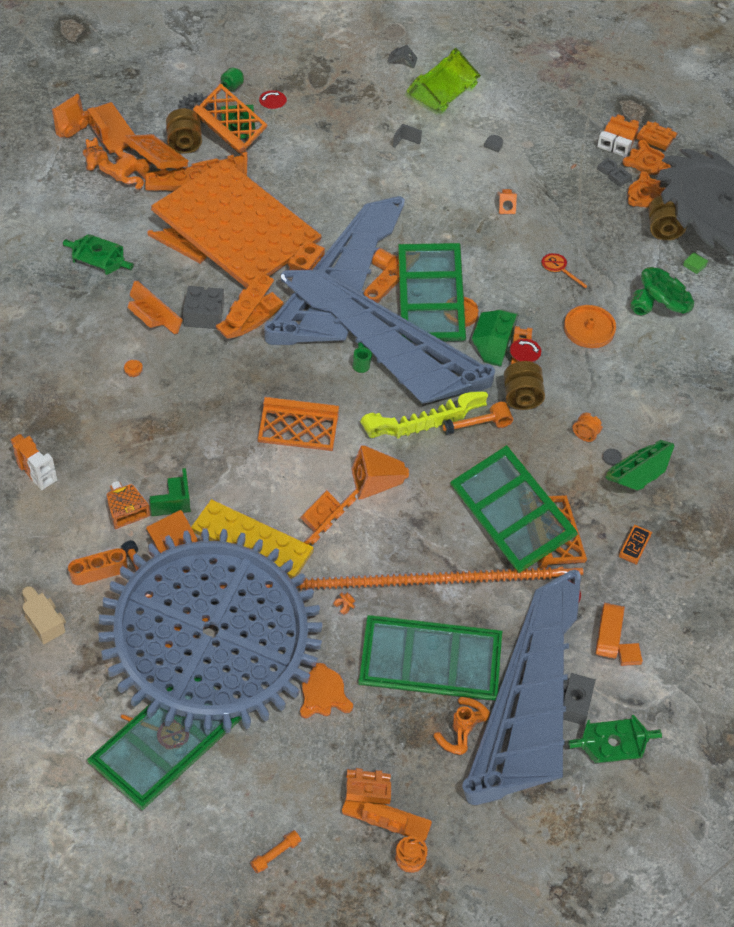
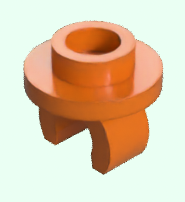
[333,592,356,615]

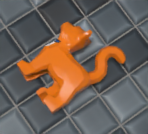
[98,146,151,189]

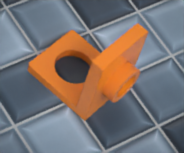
[497,189,517,214]

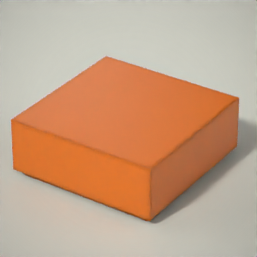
[618,643,643,666]

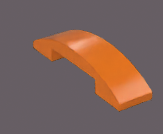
[216,292,283,338]

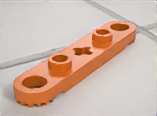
[364,253,421,303]

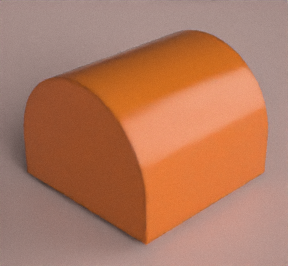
[372,248,396,270]

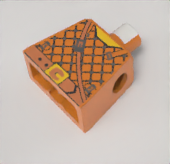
[106,481,150,529]

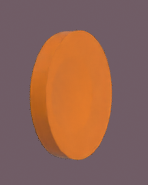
[564,305,616,348]

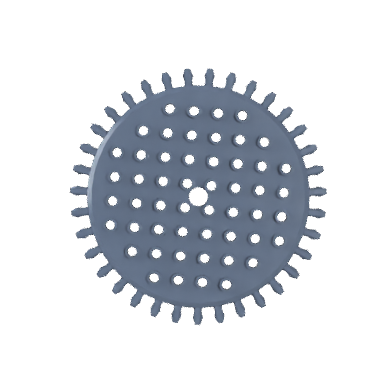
[99,528,322,734]

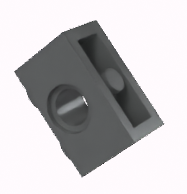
[563,673,596,725]

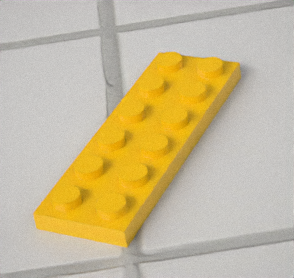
[191,499,314,579]

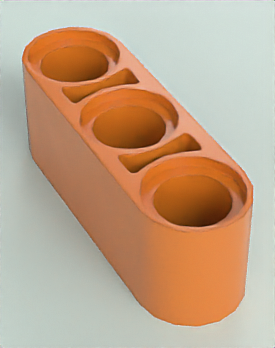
[68,548,128,585]
[595,602,625,659]

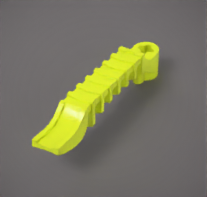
[360,392,488,439]

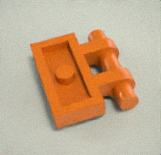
[637,121,677,151]
[346,768,391,805]

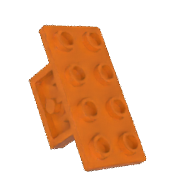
[83,102,135,153]
[146,510,211,589]

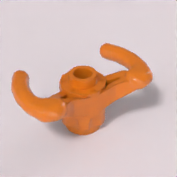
[434,697,490,755]

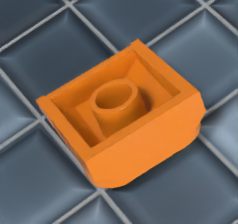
[52,94,88,138]

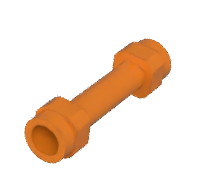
[250,830,301,874]

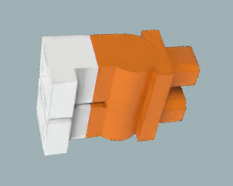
[597,114,639,157]
[11,434,57,490]

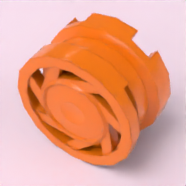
[573,412,603,442]
[395,836,428,873]

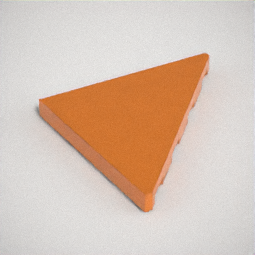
[147,228,208,264]

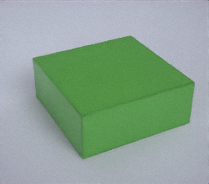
[683,252,708,274]

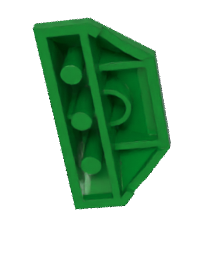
[472,309,519,367]
[605,440,675,491]

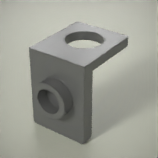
[387,45,418,68]
[393,124,422,148]

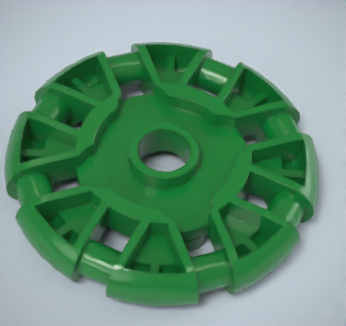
[641,267,694,314]

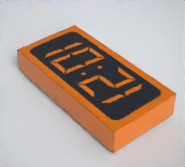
[619,524,652,565]

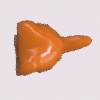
[83,137,109,171]

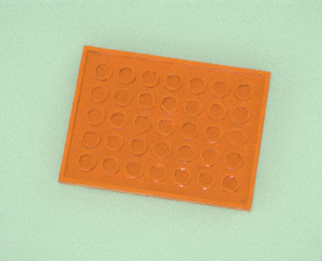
[151,159,322,288]

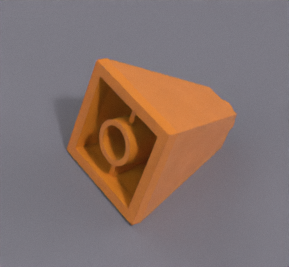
[351,445,409,500]

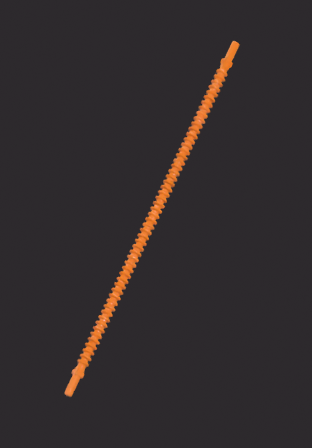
[220,567,583,591]

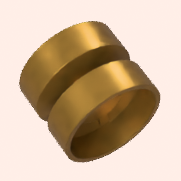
[166,108,202,154]
[649,195,687,240]
[504,361,545,410]

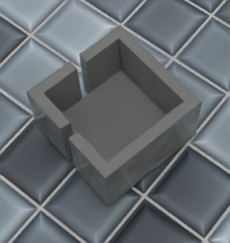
[183,286,224,329]

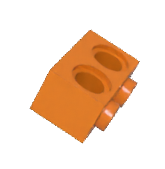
[288,240,325,270]

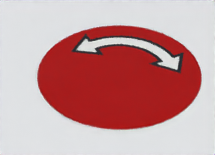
[259,90,287,109]
[510,339,542,362]

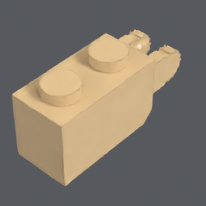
[22,586,66,645]

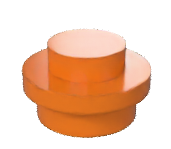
[124,360,143,377]

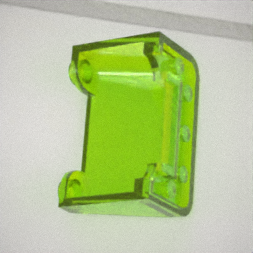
[406,48,481,112]

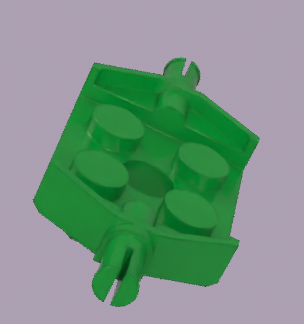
[63,234,134,275]
[568,715,662,764]

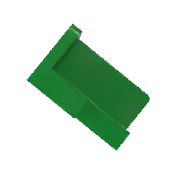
[150,468,191,516]

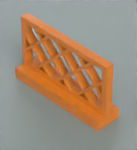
[193,84,268,155]
[258,397,339,451]
[520,493,587,569]

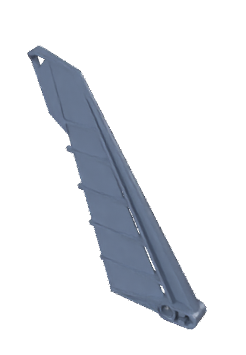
[264,196,405,345]
[281,270,495,404]
[462,570,581,805]

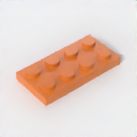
[124,134,189,170]

